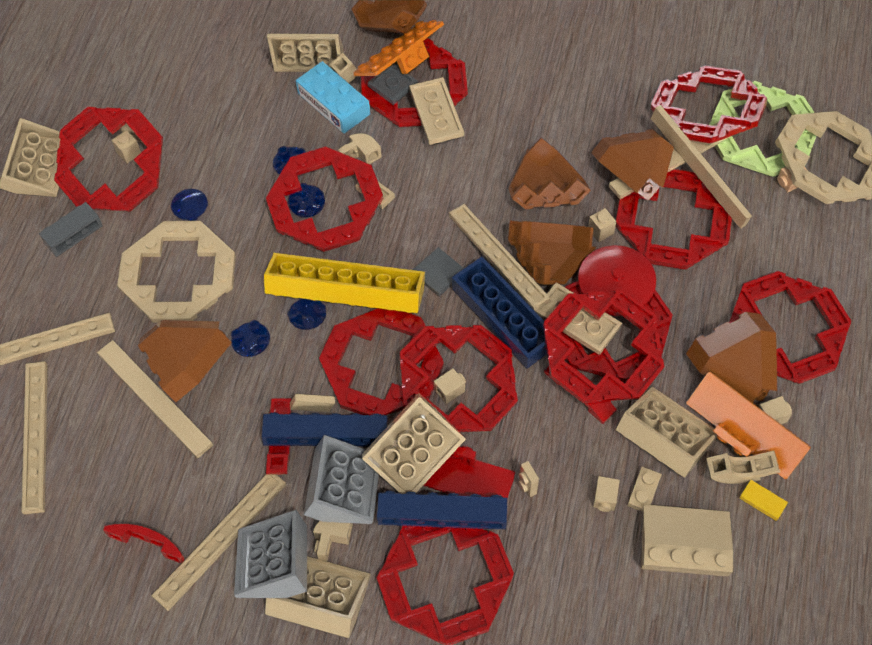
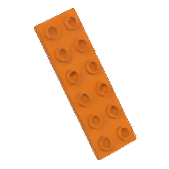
[353,20,444,76]
[686,372,811,479]

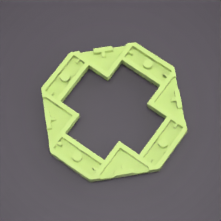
[709,81,816,177]

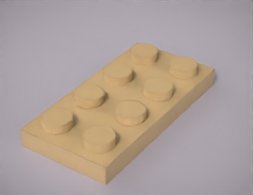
[409,77,464,145]
[535,282,622,355]

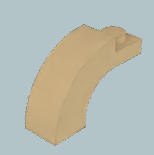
[707,451,780,484]

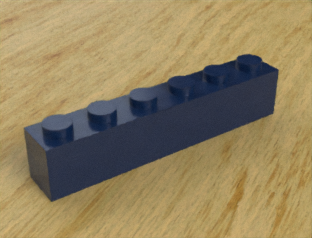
[262,413,387,447]
[377,491,507,530]

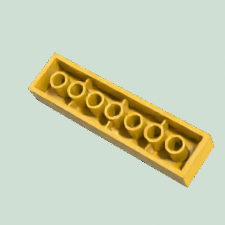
[264,253,425,313]

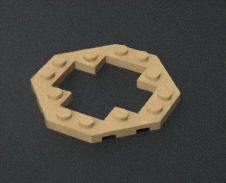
[775,111,872,204]
[117,221,236,323]

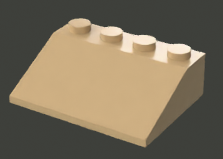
[267,34,344,72]
[0,118,60,197]
[616,387,717,478]
[362,393,466,494]
[641,505,733,577]
[265,556,371,638]

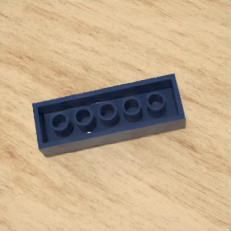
[452,257,547,369]

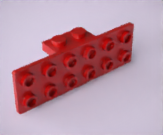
[423,446,515,499]

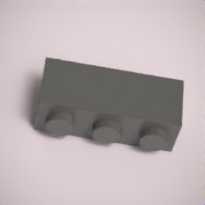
[39,202,103,257]

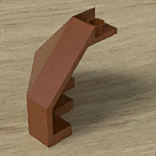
[352,0,427,33]
[591,129,674,201]
[508,137,591,209]
[508,220,596,284]
[686,312,777,403]
[138,320,232,402]

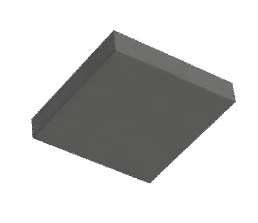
[368,63,418,105]
[413,247,464,296]

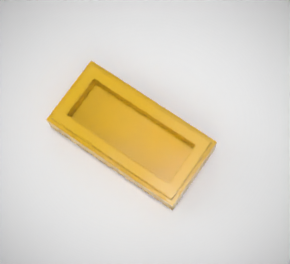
[739,480,788,521]

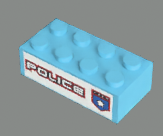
[296,61,370,134]

